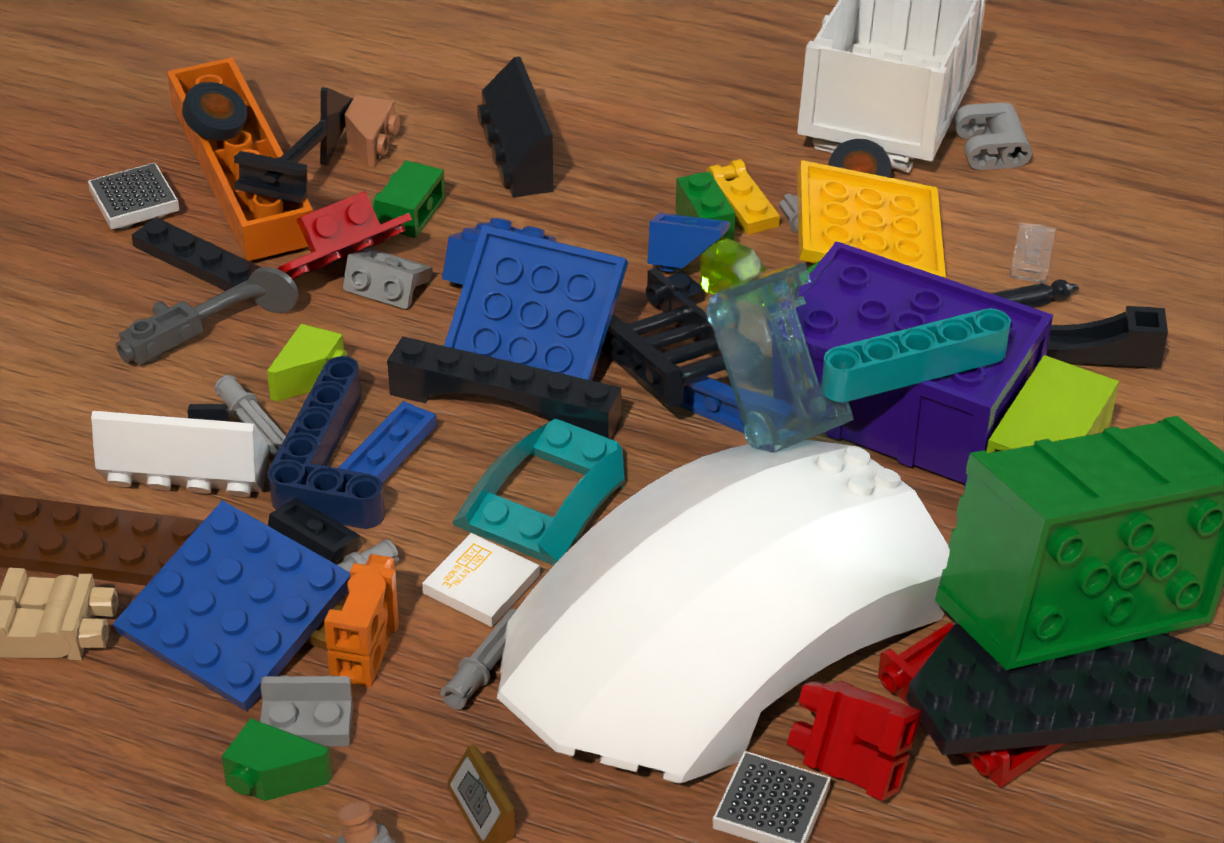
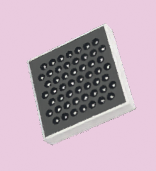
[88,162,179,230]
[713,751,831,843]

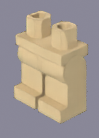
[0,568,119,660]

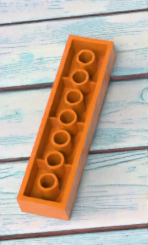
[167,57,313,261]

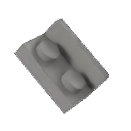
[343,248,433,309]
[260,675,353,746]

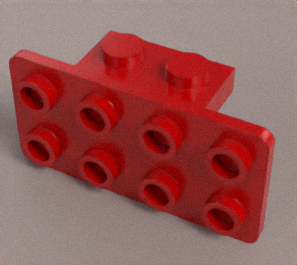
[277,191,412,280]

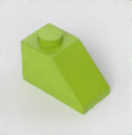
[267,324,348,402]

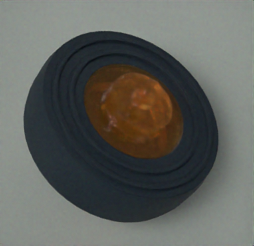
[182,82,247,141]
[828,139,891,178]

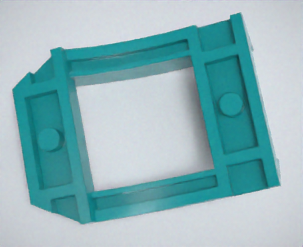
[452,418,626,566]

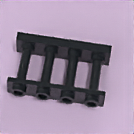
[602,290,754,408]

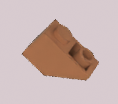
[345,95,400,168]

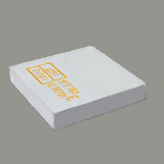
[422,533,540,627]

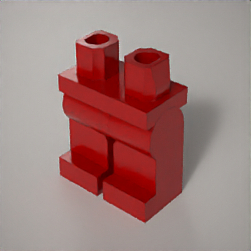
[787,681,922,801]

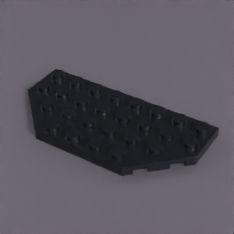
[906,624,1224,755]

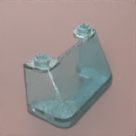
[706,262,854,453]

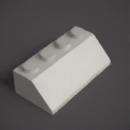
[91,411,270,497]

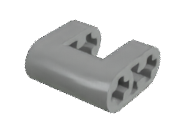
[953,102,1032,170]

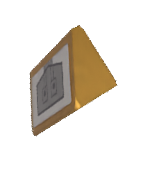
[447,744,515,843]

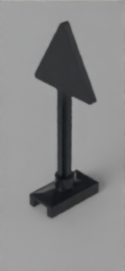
[234,87,353,203]

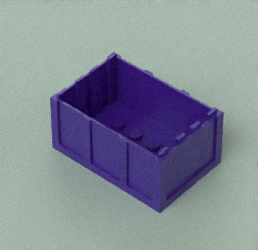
[763,241,1053,487]

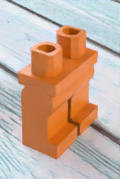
[324,554,399,687]

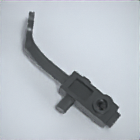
[116,267,299,365]

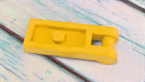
[706,159,780,235]

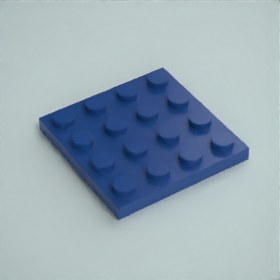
[444,225,628,381]
[113,500,350,712]

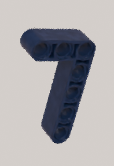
[268,356,385,529]

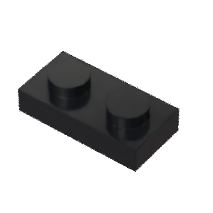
[268,498,360,564]

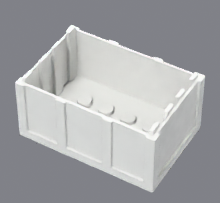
[797,0,986,161]

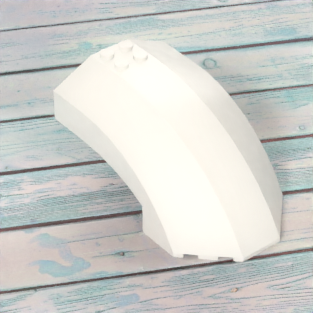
[497,436,950,784]

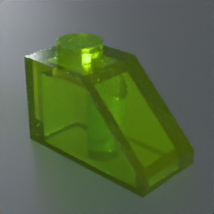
[700,236,782,317]

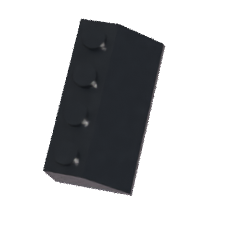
[477,56,553,198]

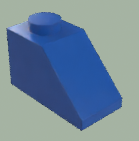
[647,213,730,272]

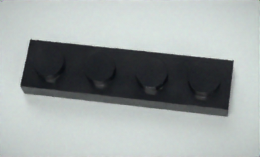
[131,217,261,291]

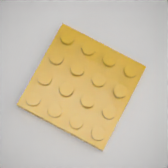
[797,160,946,278]

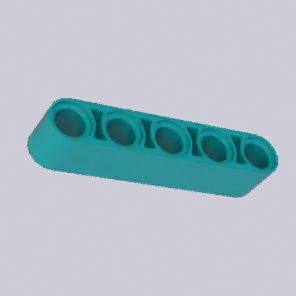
[821,308,1011,402]

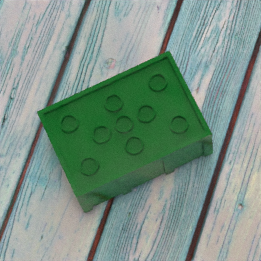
[935,416,1224,670]

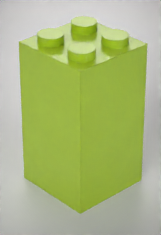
[987,355,1119,453]

